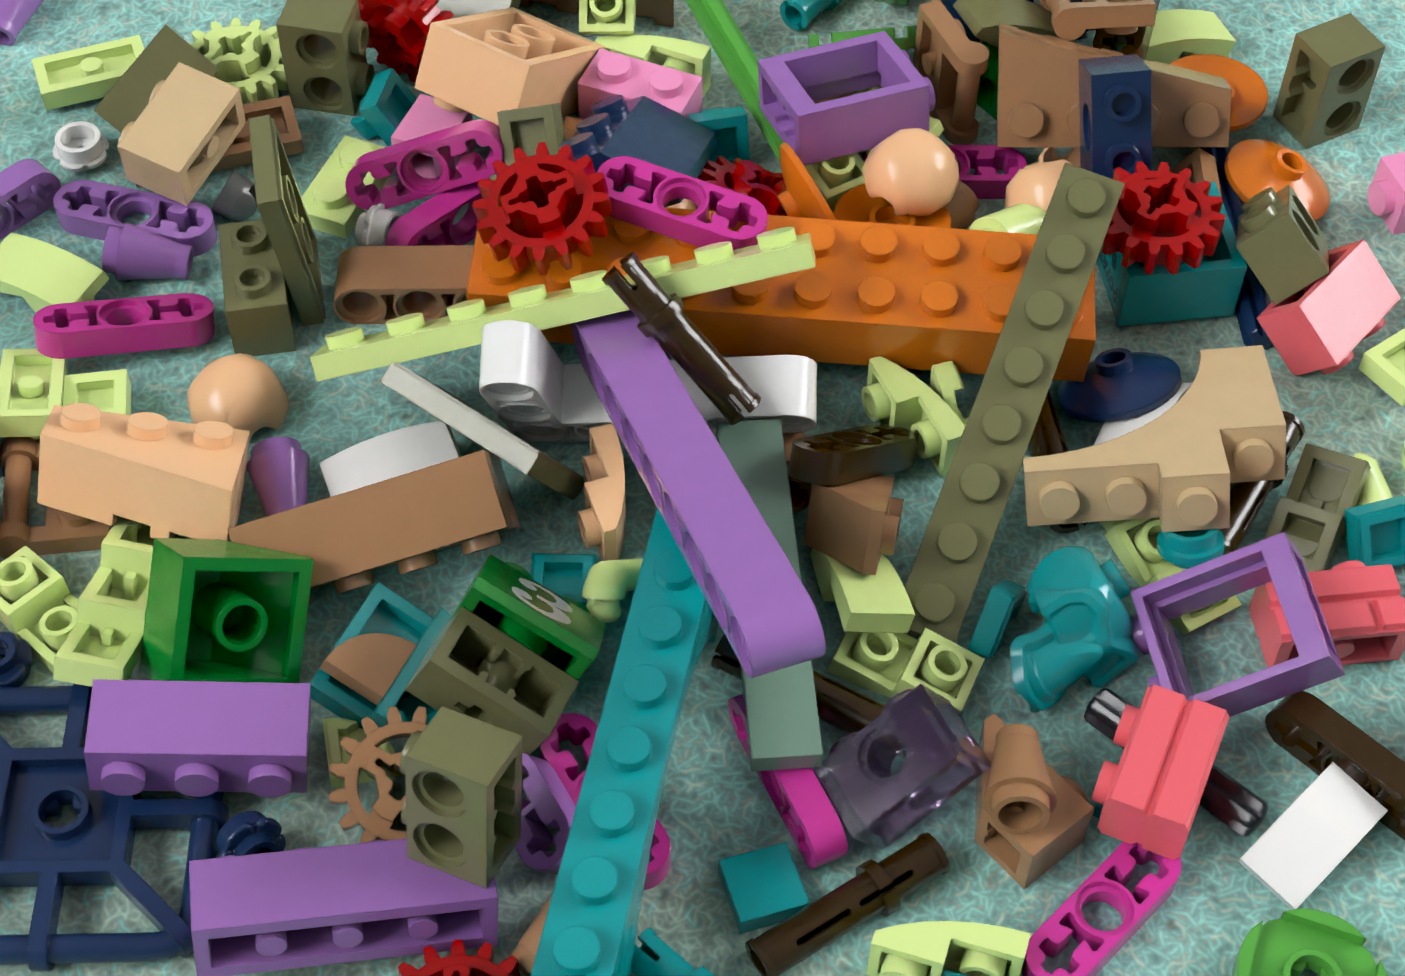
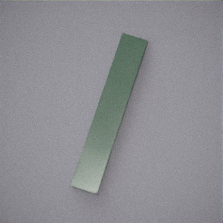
[716,419,823,771]

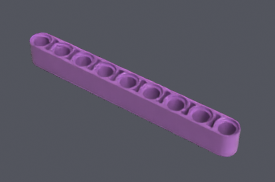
[571,310,826,679]

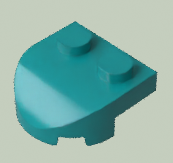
[310,582,451,729]

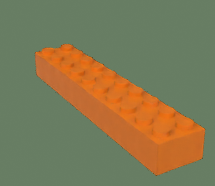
[466,207,1096,382]

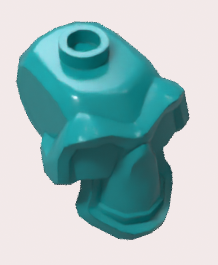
[1010,546,1139,713]

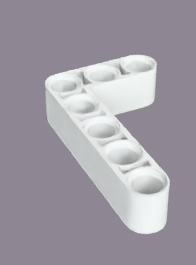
[479,320,817,442]

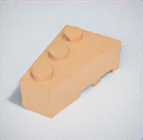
[37,403,250,542]

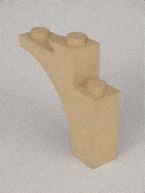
[1023,345,1286,533]

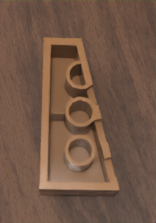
[996,23,1232,147]
[227,450,521,604]

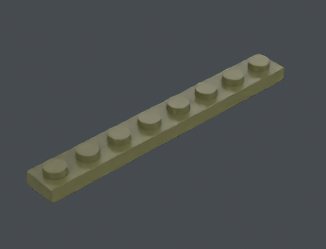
[905,162,1125,643]

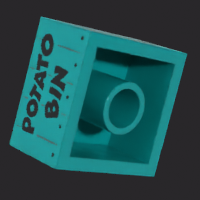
[1096,182,1247,326]

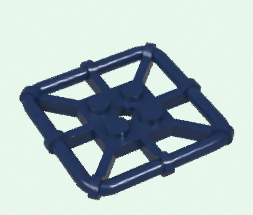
[0,683,229,972]

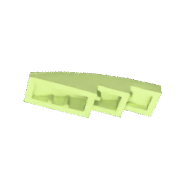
[53,517,191,687]

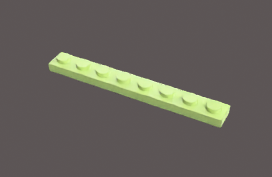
[310,227,815,382]

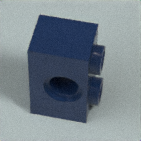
[1079,54,1152,179]

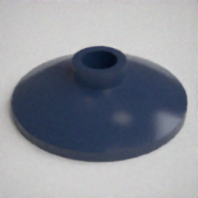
[1058,348,1182,421]

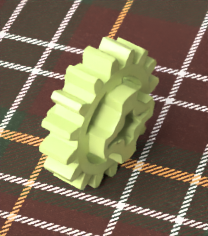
[189,17,288,104]

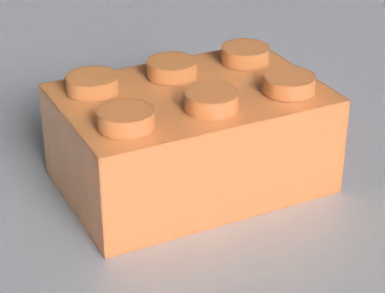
[414,7,606,127]

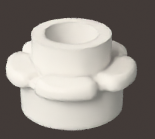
[53,121,109,172]
[355,203,402,246]

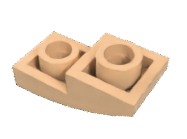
[577,423,626,561]

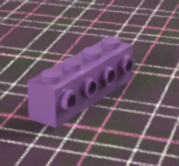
[189,838,498,976]

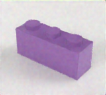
[84,679,311,798]

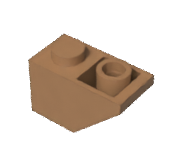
[803,475,904,575]
[975,713,1094,889]

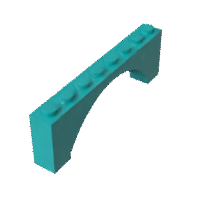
[530,508,719,976]

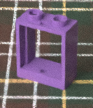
[758,31,936,165]
[1130,532,1345,717]

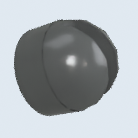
[211,170,257,221]

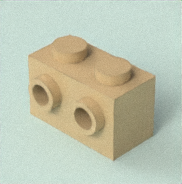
[117,62,246,206]

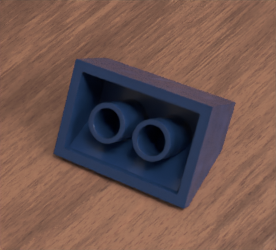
[560,95,720,207]

